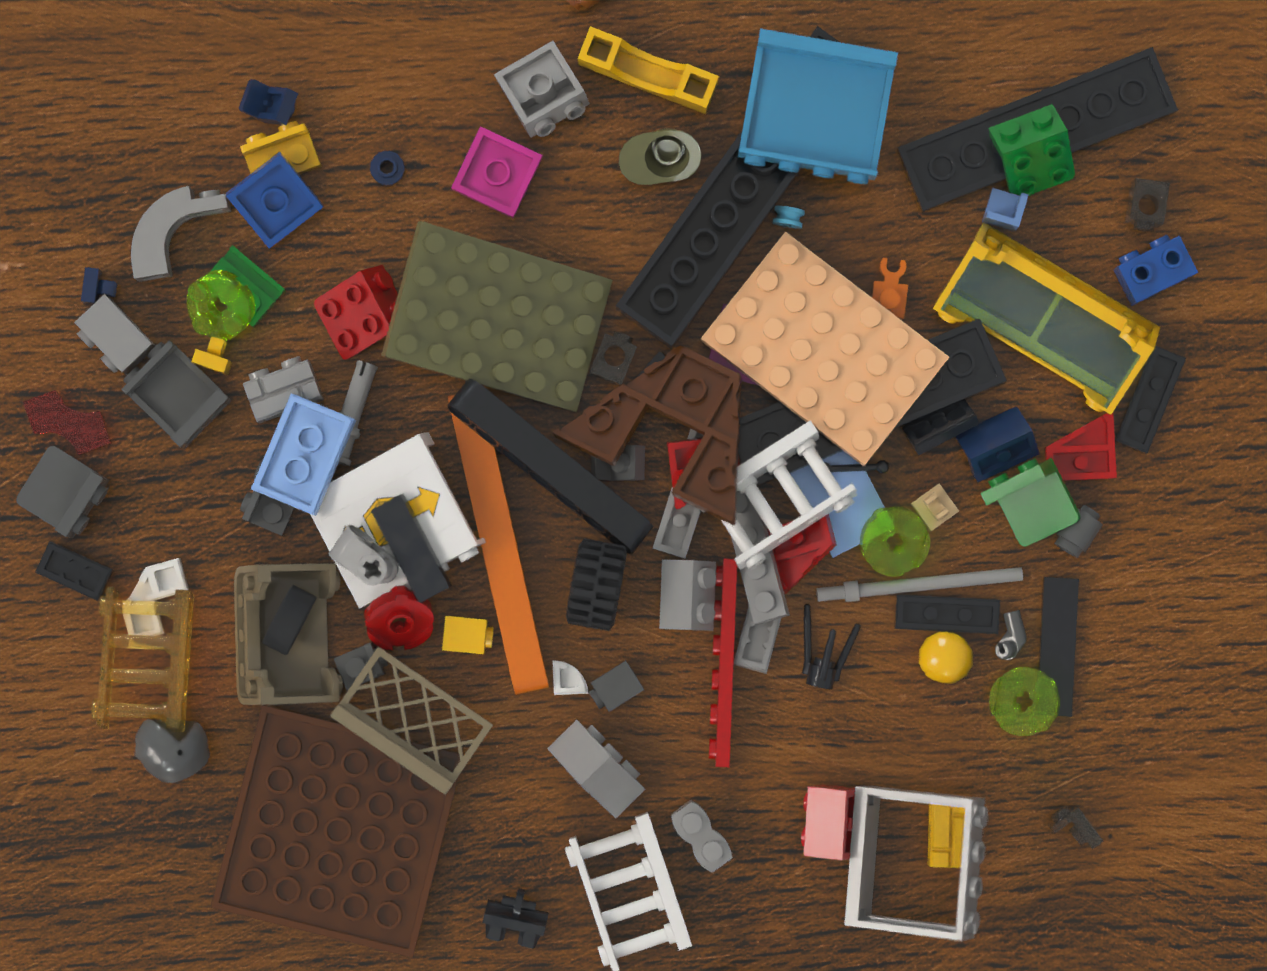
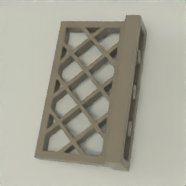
[330,646,493,795]

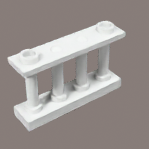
[701,420,857,570]
[565,812,692,971]

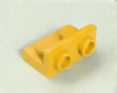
[240,121,321,174]

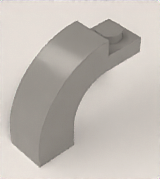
[131,186,231,282]

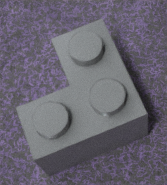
[547,720,645,818]

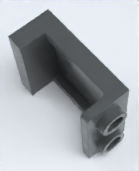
[121,340,232,449]

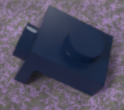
[239,79,298,125]

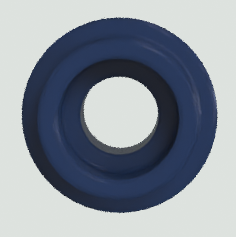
[370,151,405,185]

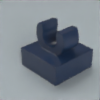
[81,267,117,305]

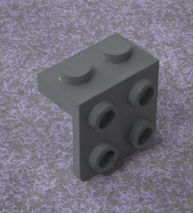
[16,446,109,538]

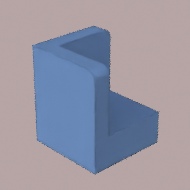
[982,188,1029,232]

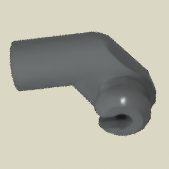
[995,610,1027,660]

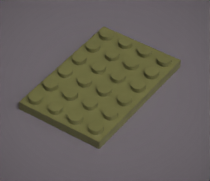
[381,221,612,412]

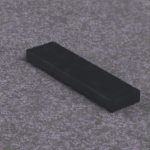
[1036,577,1079,717]

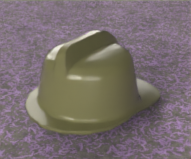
[618,128,702,185]

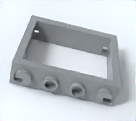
[844,785,988,941]

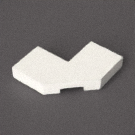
[122,558,189,643]

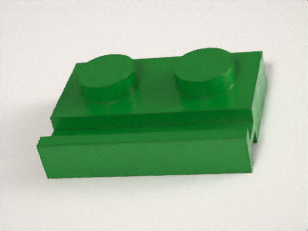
[201,245,286,328]

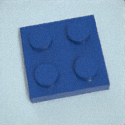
[226,152,323,249]

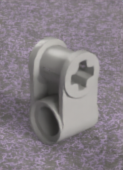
[328,525,398,585]

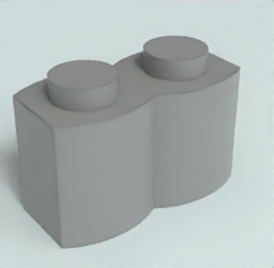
[671,800,732,873]

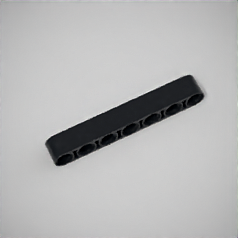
[447,378,653,555]

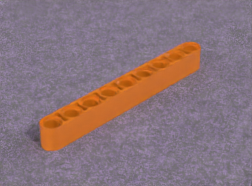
[448,394,549,695]

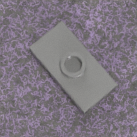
[733,607,781,674]

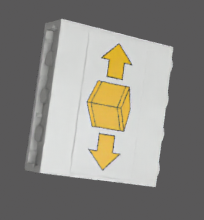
[310,432,486,609]

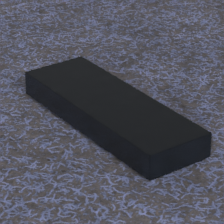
[1115,346,1186,454]
[371,493,452,603]
[894,594,1000,634]

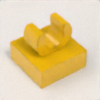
[191,336,232,375]

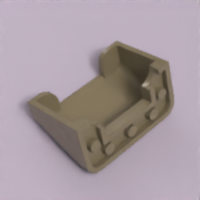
[234,563,343,705]

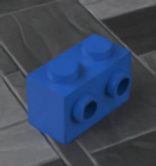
[1113,234,1198,306]

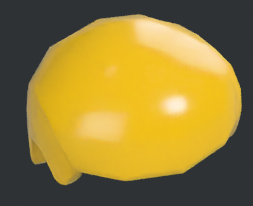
[919,631,973,684]

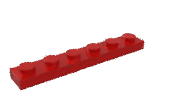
[709,559,737,767]

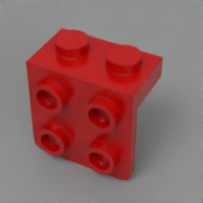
[314,264,398,360]

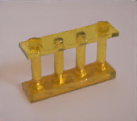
[92,587,194,732]

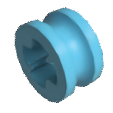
[772,205,805,229]

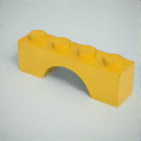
[578,26,719,114]

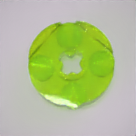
[186,270,255,340]
[860,506,930,577]
[989,667,1060,736]

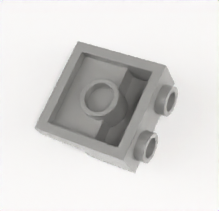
[494,41,590,138]

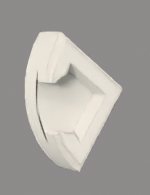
[553,661,589,695]

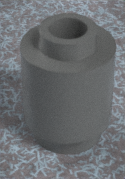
[1054,505,1103,558]

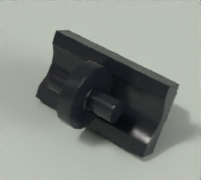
[482,888,549,949]

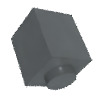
[589,660,644,712]

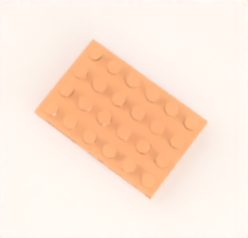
[701,232,949,466]

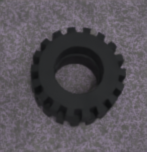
[566,538,627,631]

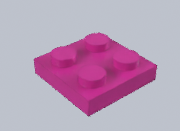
[451,126,543,219]

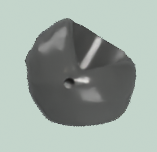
[134,719,210,783]

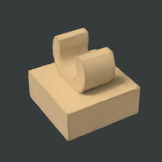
[911,483,959,532]

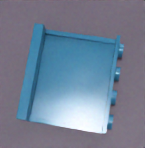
[738,29,898,184]

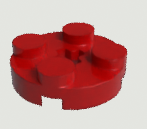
[364,586,434,650]

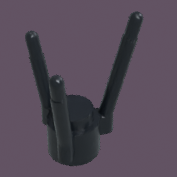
[802,604,861,690]

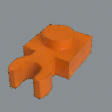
[872,257,908,320]

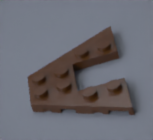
[553,345,742,526]

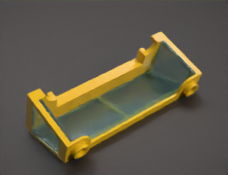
[933,222,1161,415]

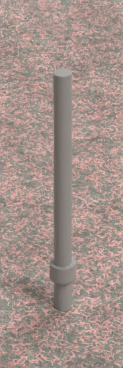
[816,567,1023,602]

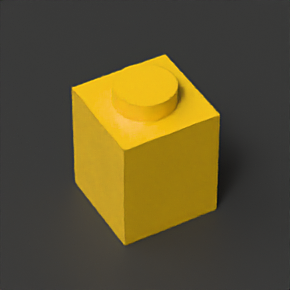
[442,616,494,654]

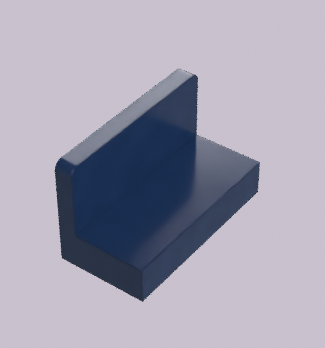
[956,407,1040,483]

